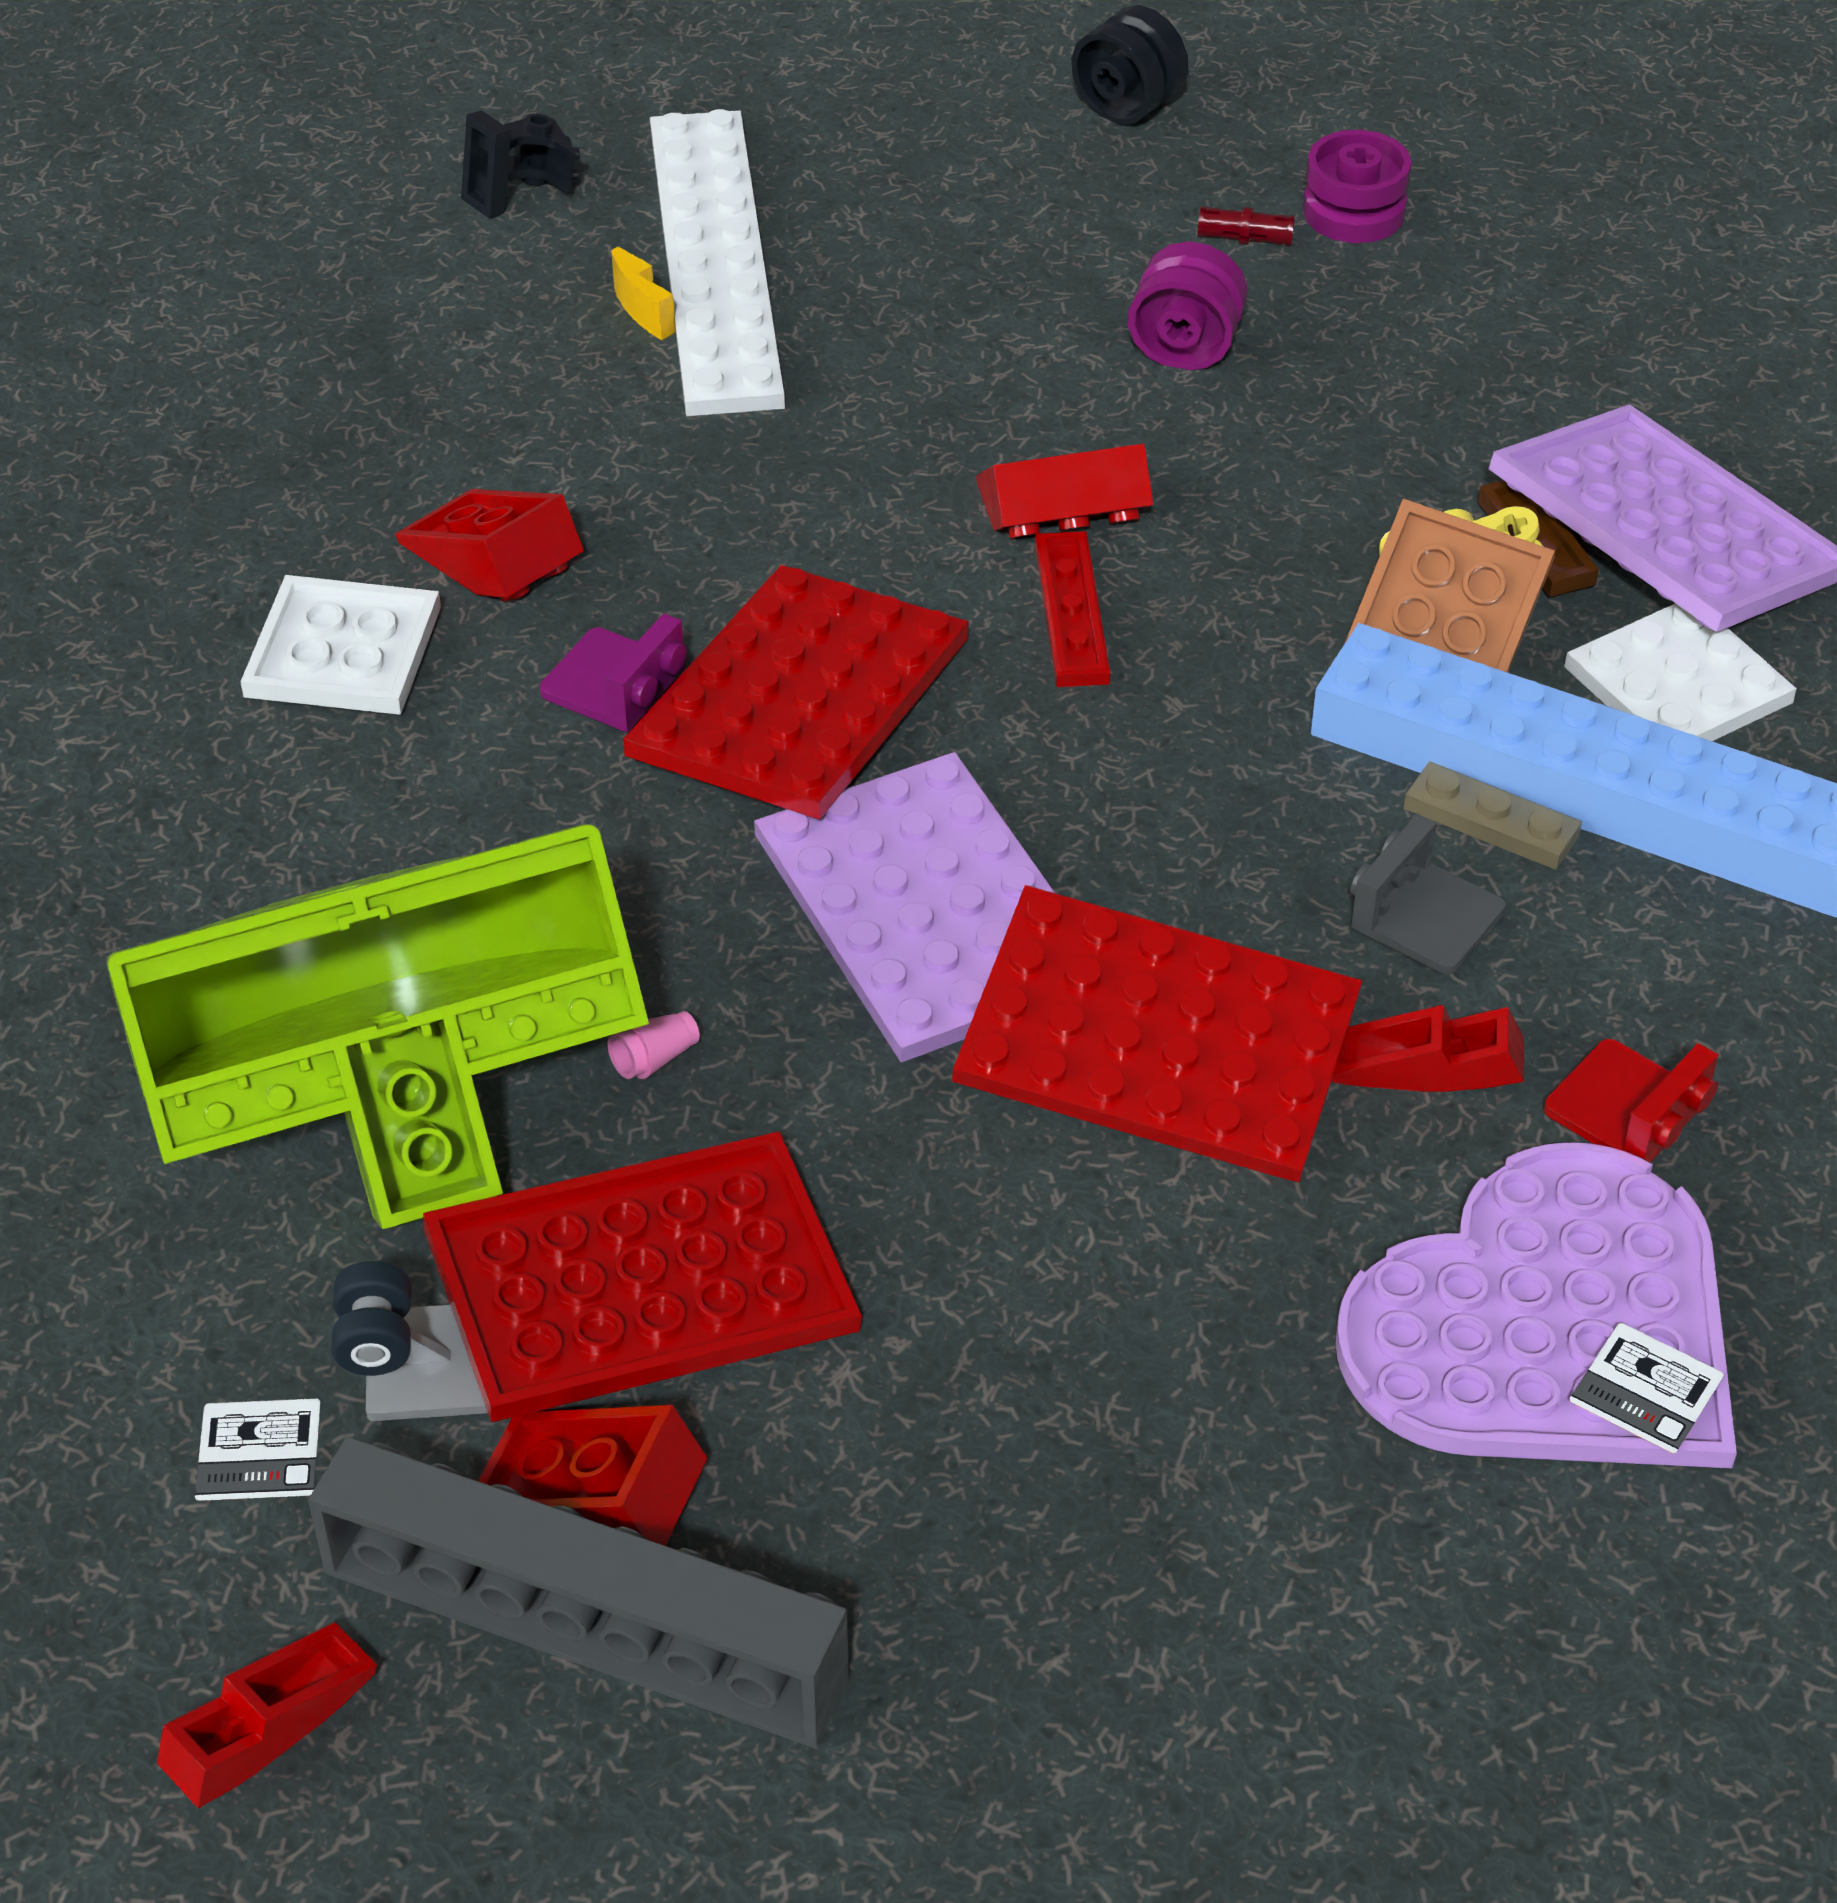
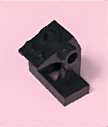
[461,110,580,219]

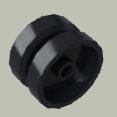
[1071,5,1189,125]

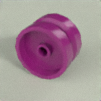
[1303,129,1412,243]
[1128,241,1248,370]

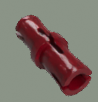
[1197,206,1295,246]

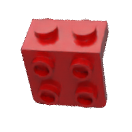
[1544,1039,1719,1163]

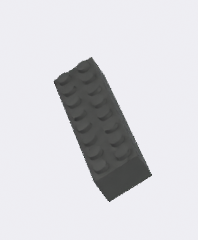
[308,1437,849,1749]

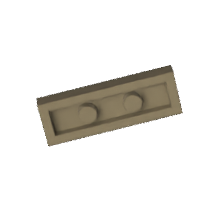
[1403,761,1582,870]

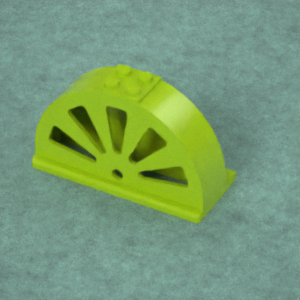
[107,824,649,1229]

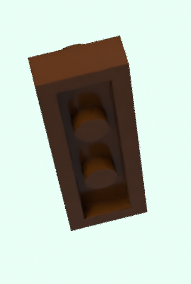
[1478,480,1599,597]

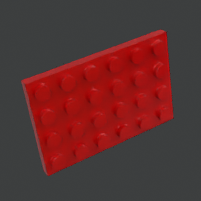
[623,565,969,820]
[952,885,1363,1183]
[423,1131,862,1423]

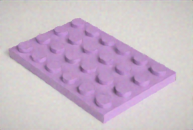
[1489,404,1837,632]
[754,752,1055,1062]

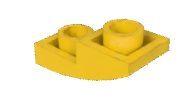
[611,246,675,341]

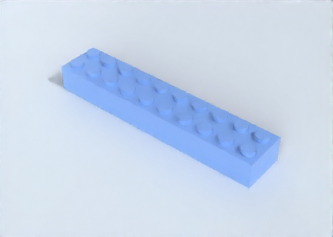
[1311,623,1837,917]

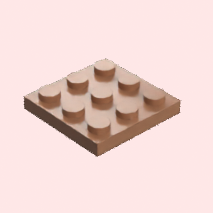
[1345,498,1555,673]

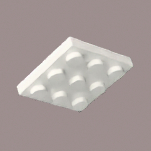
[241,575,441,715]
[1564,603,1797,741]

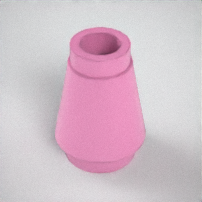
[608,1011,700,1079]

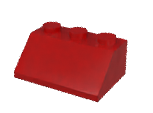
[976,443,1154,538]

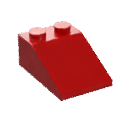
[395,489,584,601]
[478,1405,708,1546]

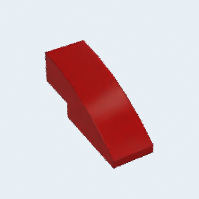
[1332,1005,1524,1092]
[157,1622,377,1809]

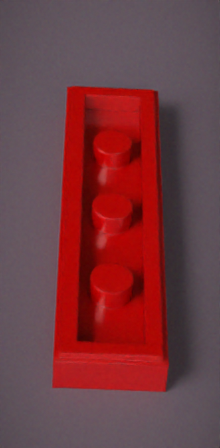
[1035,531,1110,687]

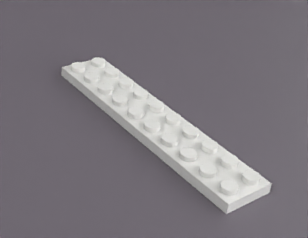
[650,109,785,416]

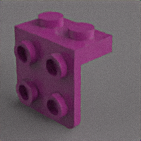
[540,613,687,733]

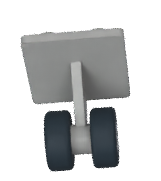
[331,1261,488,1421]

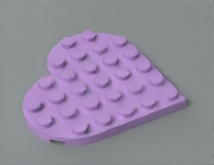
[1336,1143,1737,1468]

